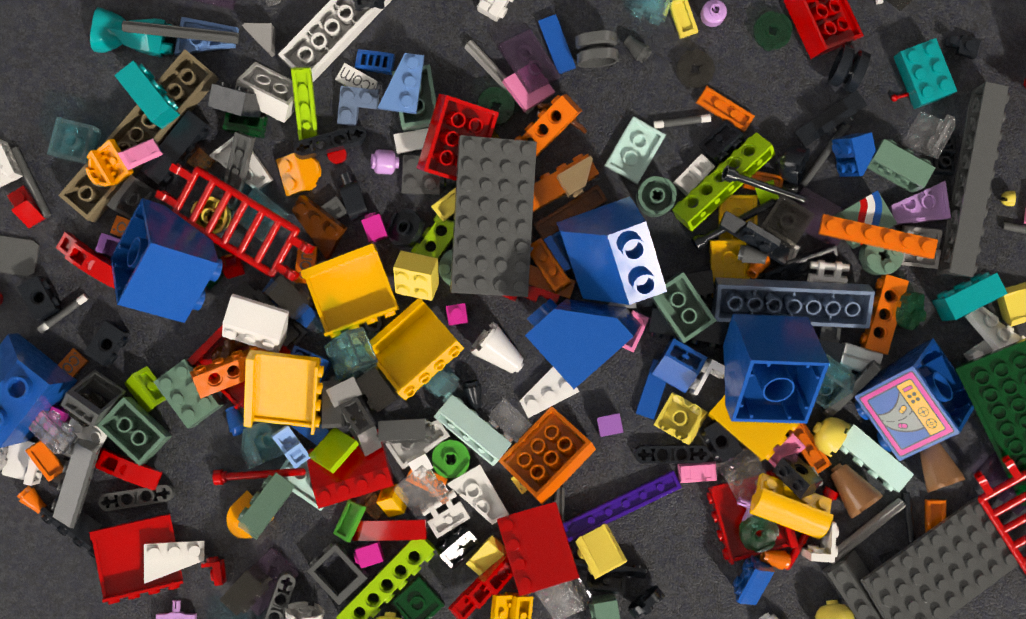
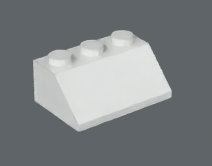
[235,62,295,123]
[222,294,289,353]

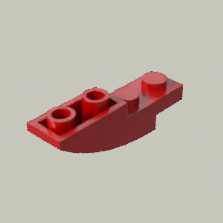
[56,232,115,289]
[95,446,163,490]

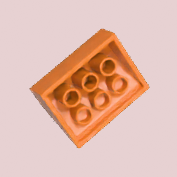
[499,406,596,505]

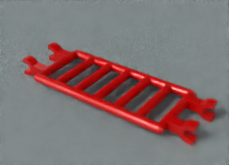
[154,163,315,281]
[973,455,1026,575]

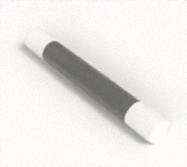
[653,114,711,129]
[37,293,89,333]

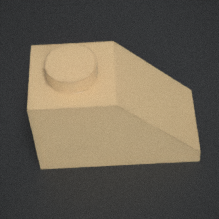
[557,156,593,198]

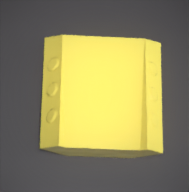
[997,282,1026,327]
[654,392,708,445]
[575,524,627,579]
[466,536,507,576]

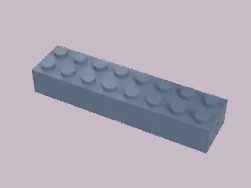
[711,277,875,328]

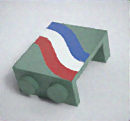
[834,190,897,249]

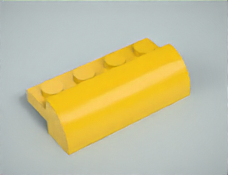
[749,473,834,539]
[490,592,533,619]

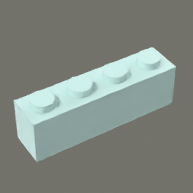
[434,395,512,466]
[839,423,914,492]

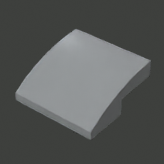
[901,225,943,269]

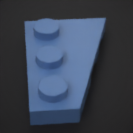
[174,17,239,55]
[378,53,424,114]

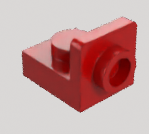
[201,556,227,586]

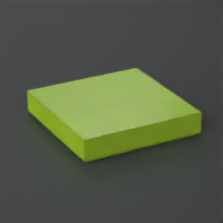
[308,428,359,473]

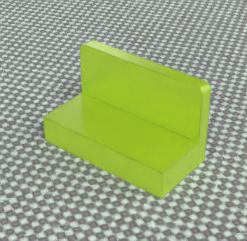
[125,366,166,413]

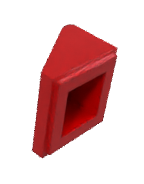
[220,253,245,279]

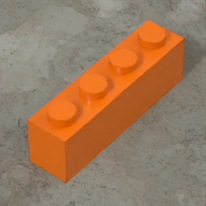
[533,154,599,212]

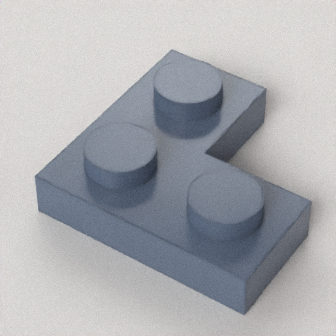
[337,86,380,126]

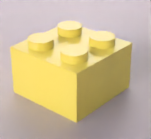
[393,251,439,301]

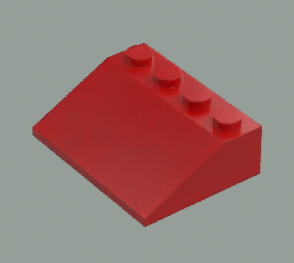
[783,0,864,59]
[417,94,499,181]
[307,429,395,509]
[497,502,580,596]

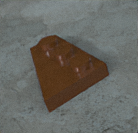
[292,194,347,259]

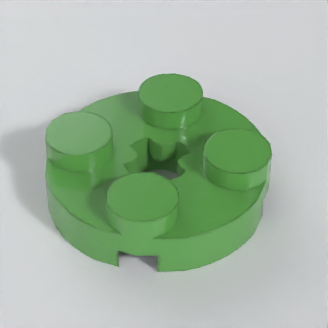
[432,439,470,478]

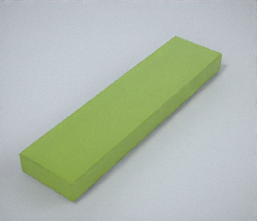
[291,67,319,144]

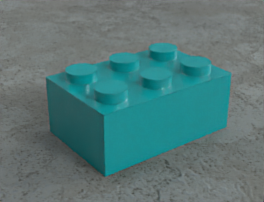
[893,38,957,109]
[114,61,180,129]
[932,272,1008,321]

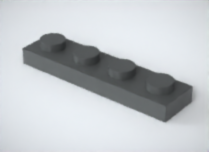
[224,131,255,211]

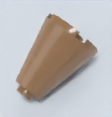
[920,443,965,493]
[830,463,883,519]

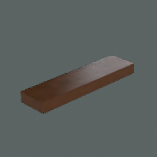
[533,184,608,241]

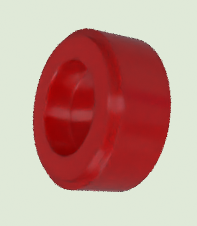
[327,149,347,164]

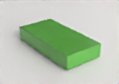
[333,499,366,542]

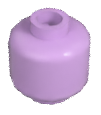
[700,0,727,27]
[370,149,399,175]

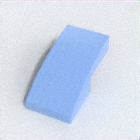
[271,425,310,469]

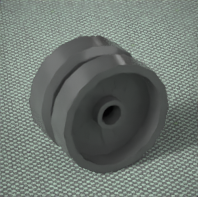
[575,30,619,68]

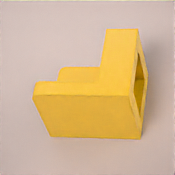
[376,484,409,517]

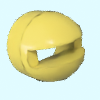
[1000,191,1016,206]

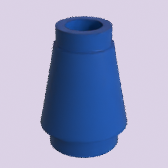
[225,406,247,436]

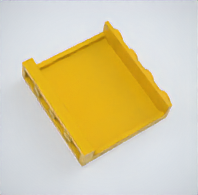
[300,243,399,339]
[362,298,464,401]
[244,350,324,435]
[707,395,800,462]

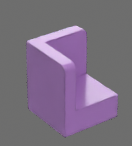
[95,233,120,256]
[597,413,623,437]

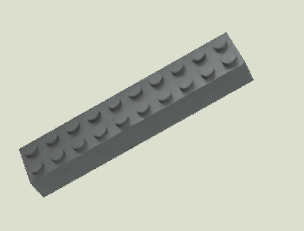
[936,82,1010,279]

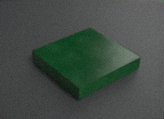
[390,576,445,619]

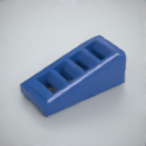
[355,49,395,75]

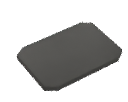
[0,236,40,276]

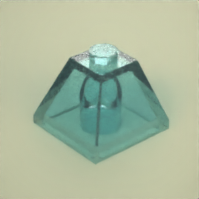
[241,422,284,470]

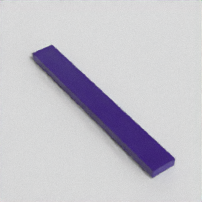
[563,470,682,542]

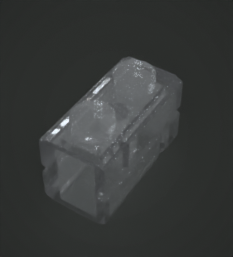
[28,410,77,454]

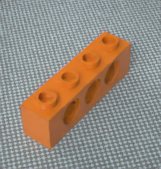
[514,94,582,158]
[859,274,909,355]
[190,345,269,399]

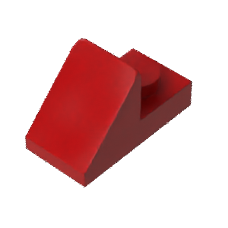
[7,186,46,228]

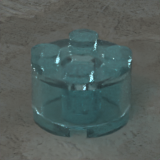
[629,0,673,26]
[422,369,459,403]

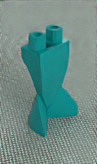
[90,7,175,58]

